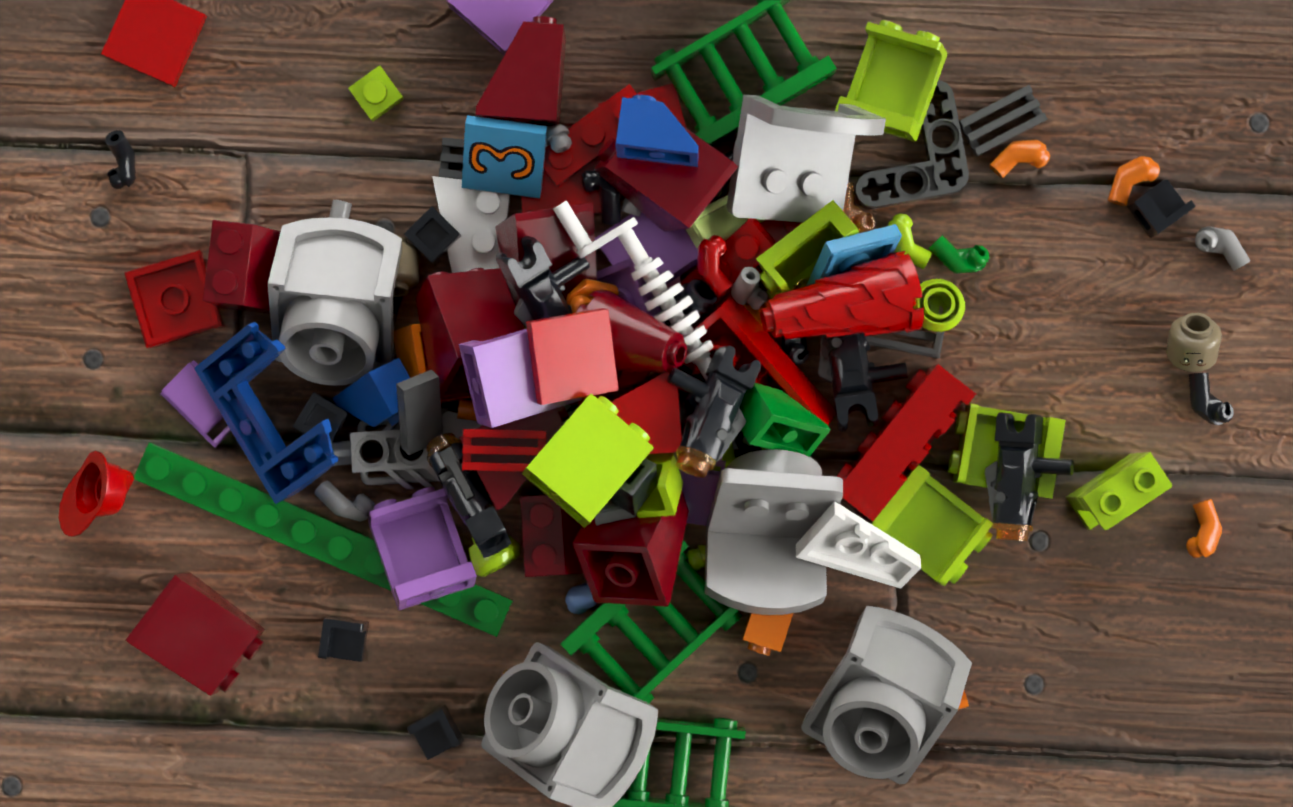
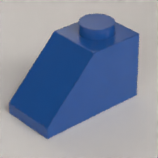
[616,95,699,167]
[332,358,410,427]

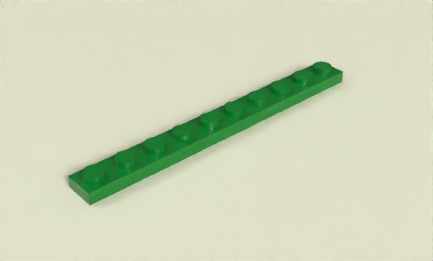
[134,442,513,637]

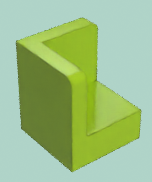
[636,453,683,518]

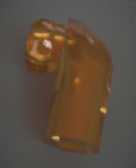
[843,182,875,233]

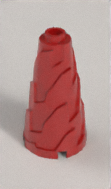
[760,251,924,339]

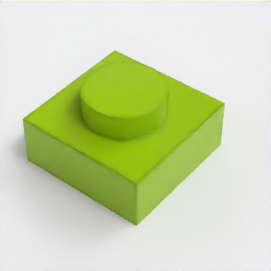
[348,65,404,122]

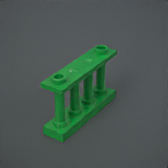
[651,0,837,147]
[560,540,742,703]
[613,718,746,807]

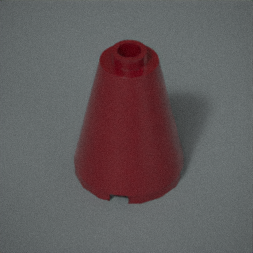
[576,289,687,373]

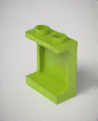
[835,20,948,142]
[756,200,859,299]
[522,393,654,528]
[948,403,1066,499]
[1066,452,1172,530]
[869,465,994,586]

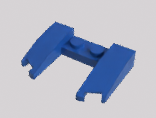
[194,322,338,504]

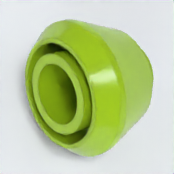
[913,279,965,332]
[469,534,521,577]

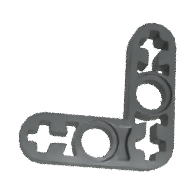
[854,80,969,209]

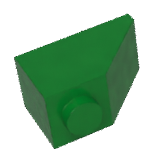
[739,383,831,457]

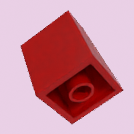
[612,373,682,454]

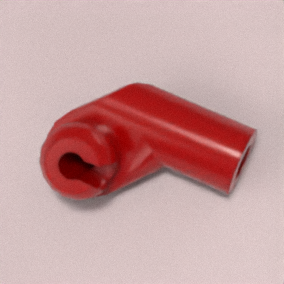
[697,235,734,298]

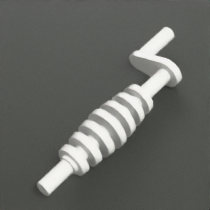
[553,200,714,381]

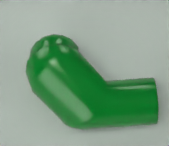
[928,235,990,274]

